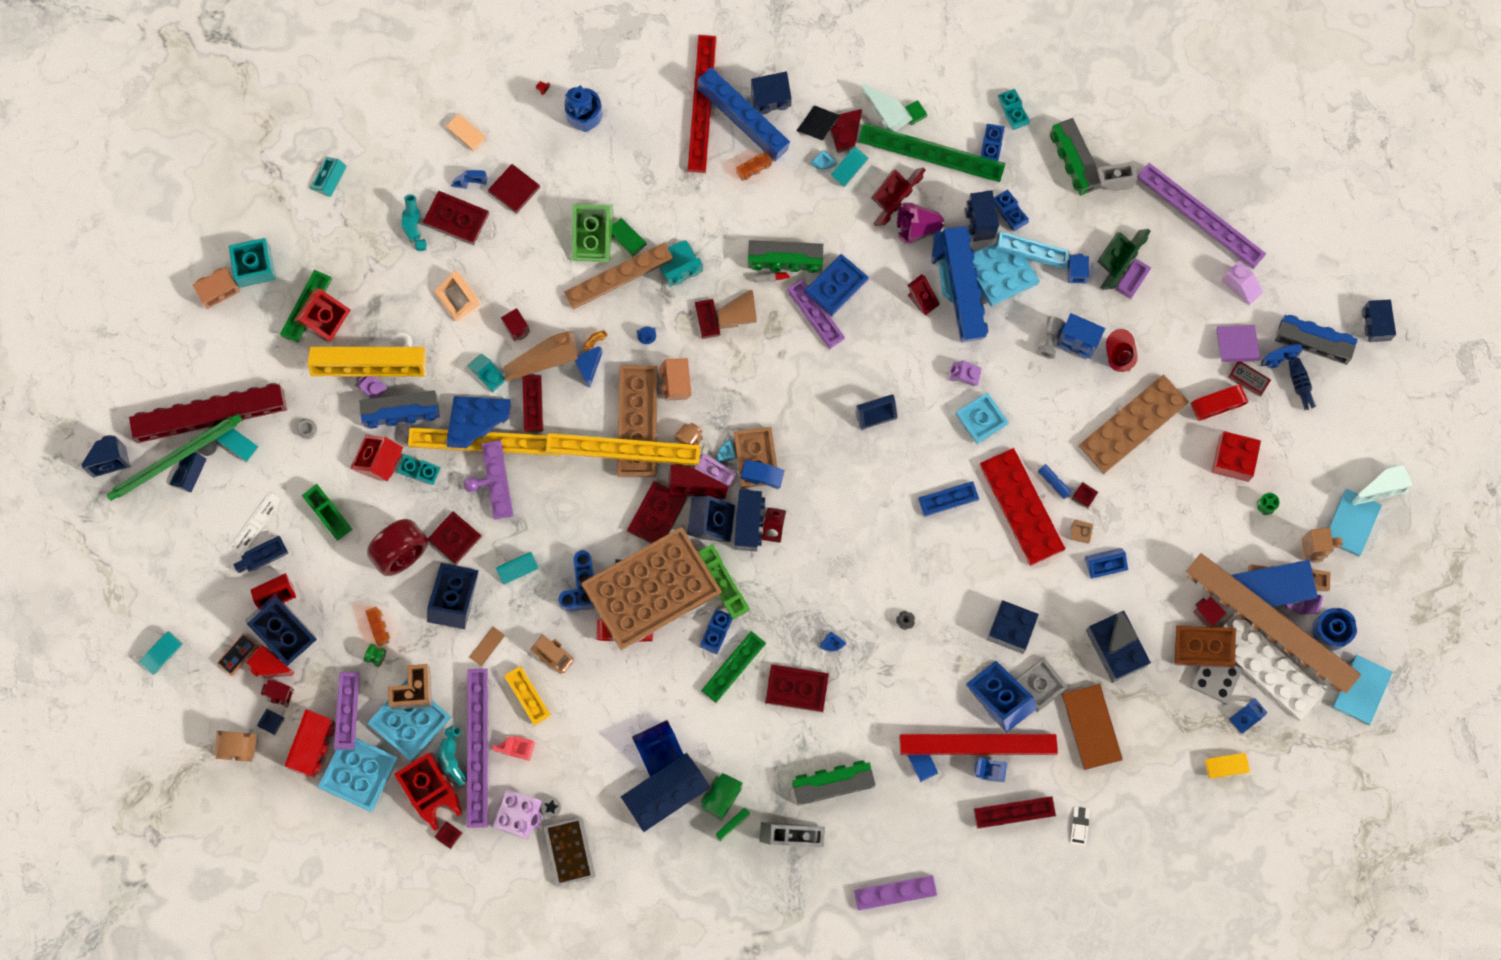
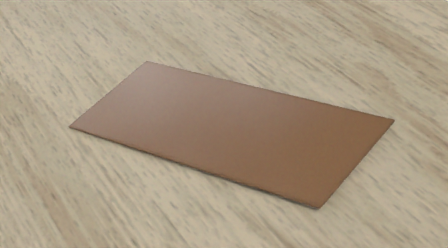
[469,627,505,666]

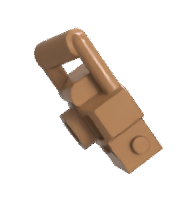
[530,635,574,674]

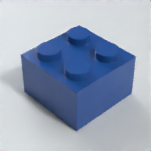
[1057,313,1106,359]

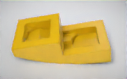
[1205,753,1250,779]

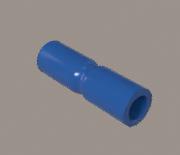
[1038,464,1072,499]

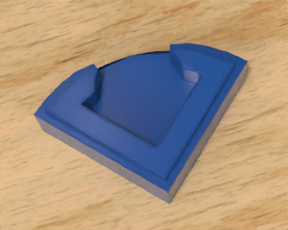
[819,632,846,652]

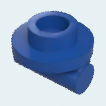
[637,326,656,344]

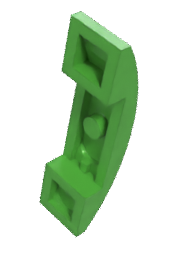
[698,544,750,620]

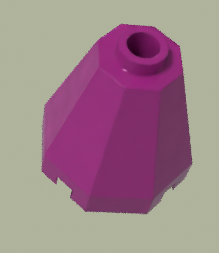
[896,203,944,243]

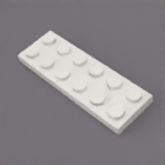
[1223,614,1326,721]

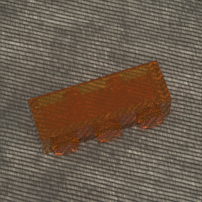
[736,151,772,181]
[365,607,391,647]

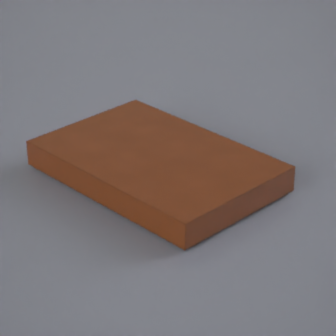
[1174,626,1236,668]

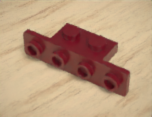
[871,167,926,226]

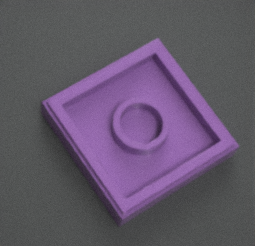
[1216,325,1260,362]

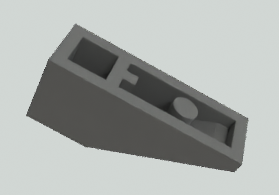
[759,822,825,847]

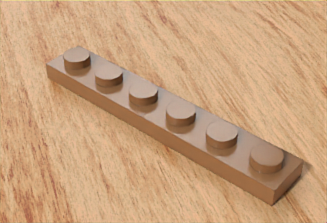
[564,242,673,310]

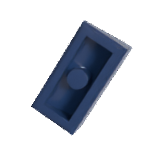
[169,452,206,492]

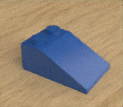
[966,661,1037,732]

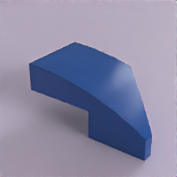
[451,170,488,189]

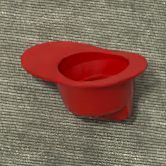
[1106,329,1138,372]

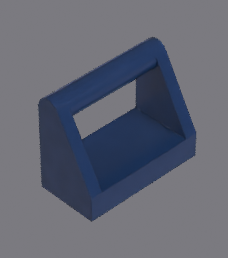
[855,394,898,430]

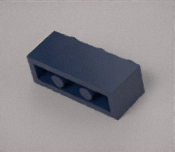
[734,489,765,552]

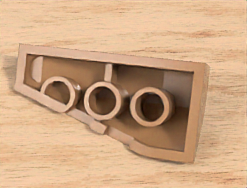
[504,331,578,382]

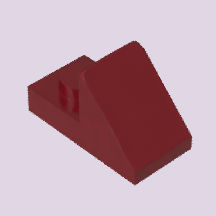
[907,274,940,316]

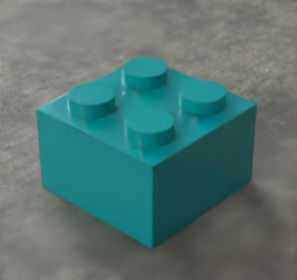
[228,238,276,288]

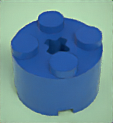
[565,88,603,132]
[1312,608,1357,651]

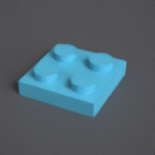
[956,392,1009,444]

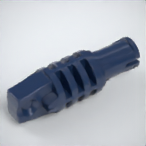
[1288,358,1316,411]

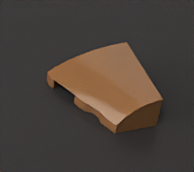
[717,290,757,329]

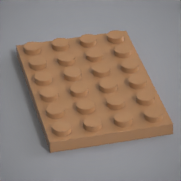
[581,527,722,651]

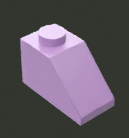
[1222,260,1263,306]

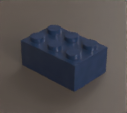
[245,593,317,666]
[1086,610,1151,683]

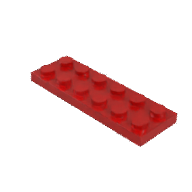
[979,448,1066,566]

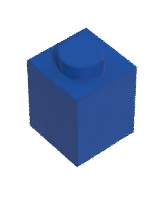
[1068,254,1089,284]

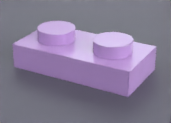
[694,454,736,487]

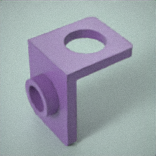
[1285,595,1323,615]

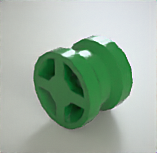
[1257,493,1280,515]
[364,644,387,667]

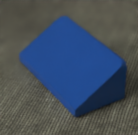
[1085,548,1128,579]

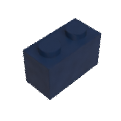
[1362,299,1396,342]

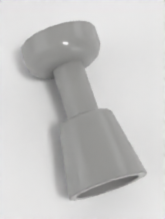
[1037,317,1066,359]

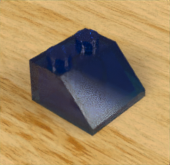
[632,720,683,776]

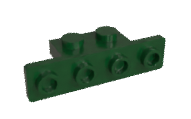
[1097,229,1151,290]

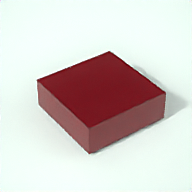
[1071,482,1098,509]
[435,821,463,849]

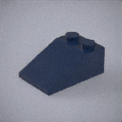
[427,563,479,630]

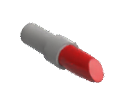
[754,272,790,283]

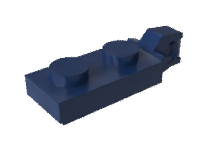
[233,535,289,573]

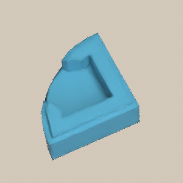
[811,150,837,169]
[717,440,736,463]

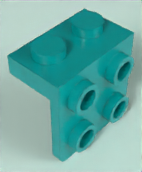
[659,240,703,287]

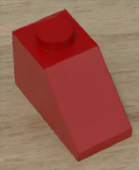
[246,645,294,678]

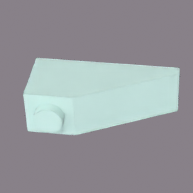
[1352,465,1413,505]

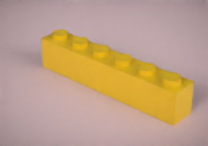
[308,346,427,377]

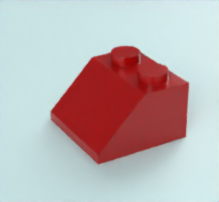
[350,435,403,481]

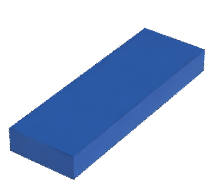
[918,481,979,517]

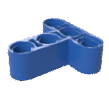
[558,550,594,611]

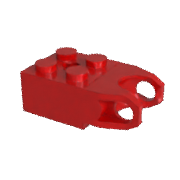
[394,753,463,831]

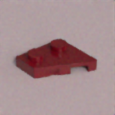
[830,109,862,153]

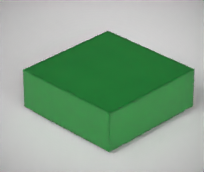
[905,100,927,125]

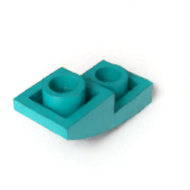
[998,89,1030,130]
[831,146,869,187]
[215,428,258,462]
[397,454,441,485]
[139,631,183,675]

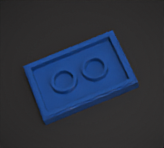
[804,254,869,317]

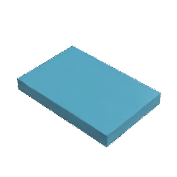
[1329,489,1382,557]
[1332,655,1393,725]

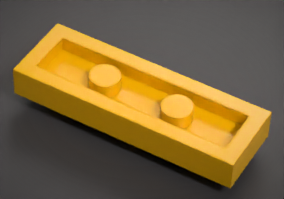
[504,665,551,726]

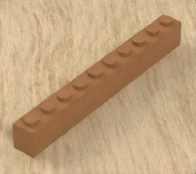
[1186,553,1361,693]

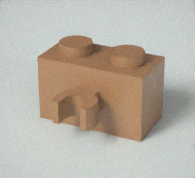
[1301,528,1343,563]

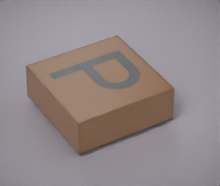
[1070,520,1093,544]

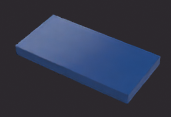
[1232,559,1318,607]

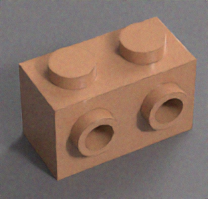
[193,267,240,309]
[659,358,692,401]

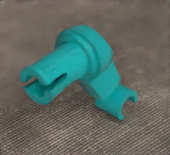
[401,194,427,251]
[437,725,467,786]

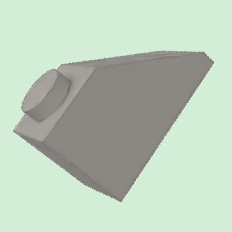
[1097,162,1138,191]

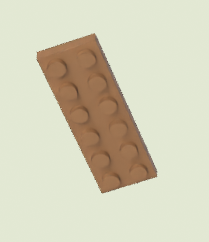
[617,366,658,478]
[1078,374,1189,474]

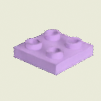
[493,790,542,839]

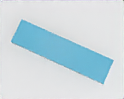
[995,231,1070,270]

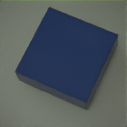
[257,708,285,735]

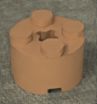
[214,731,257,762]

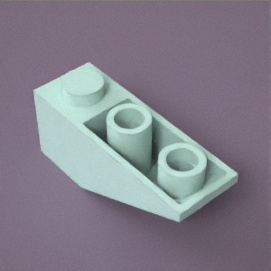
[862,83,912,132]

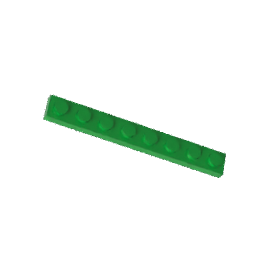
[859,123,1006,182]

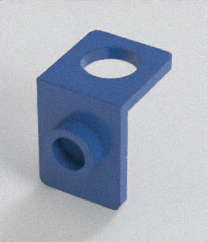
[1230,698,1267,733]

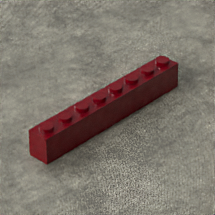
[129,383,287,443]

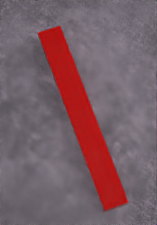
[687,35,717,173]
[899,734,1058,755]

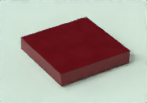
[488,164,540,214]
[427,511,482,565]

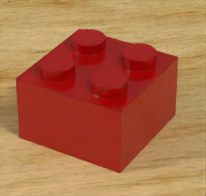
[294,289,351,341]
[1211,431,1261,482]

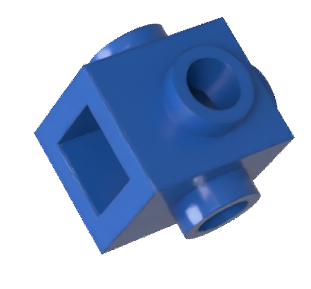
[565,85,593,118]

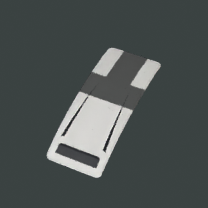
[1070,806,1090,846]

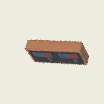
[217,634,259,676]

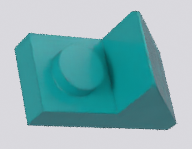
[467,353,506,393]

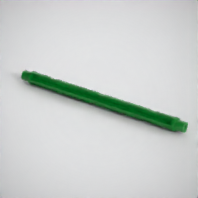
[107,414,243,501]

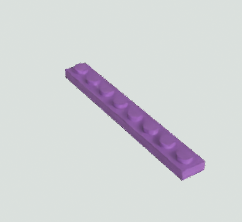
[1137,163,1266,269]
[467,669,488,828]

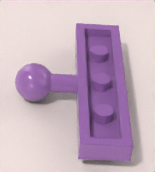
[464,441,514,520]

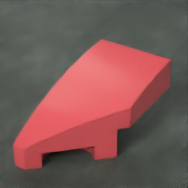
[491,736,535,761]

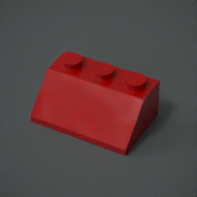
[284,709,336,778]

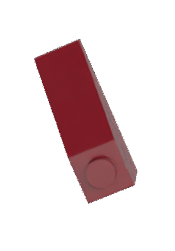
[668,464,728,499]

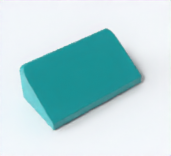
[310,157,346,197]
[496,552,538,584]

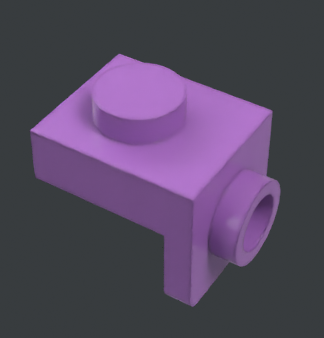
[949,360,982,387]
[355,377,387,399]

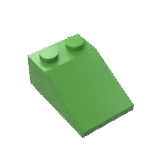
[572,203,613,262]

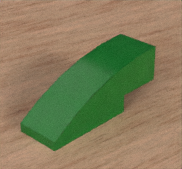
[302,484,353,541]

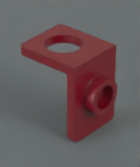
[762,508,786,543]

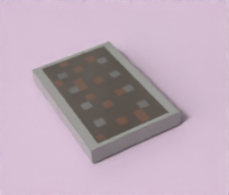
[543,818,596,887]

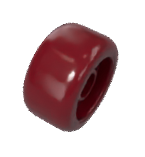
[367,519,428,576]

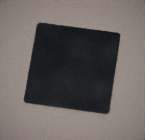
[797,106,840,141]

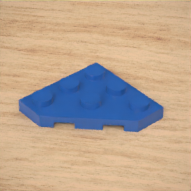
[446,396,511,448]

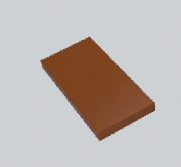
[1062,684,1123,770]

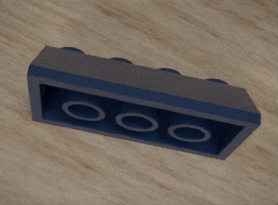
[620,752,711,832]

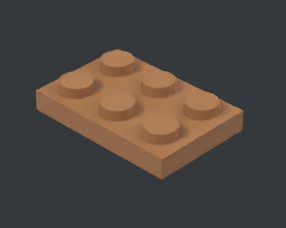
[734,427,777,489]

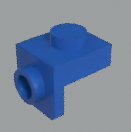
[974,757,1007,783]

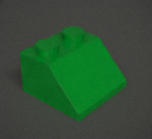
[701,773,743,821]

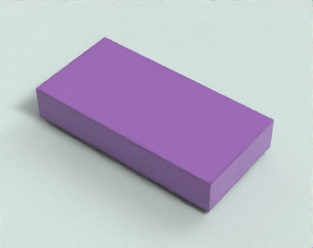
[1115,258,1151,299]

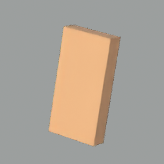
[446,114,486,151]

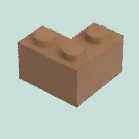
[388,664,432,710]

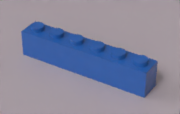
[697,67,790,162]
[940,226,988,343]

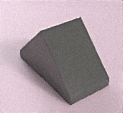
[1107,612,1138,655]

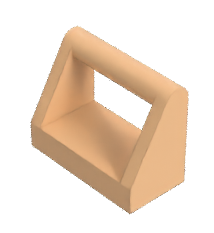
[434,271,480,321]

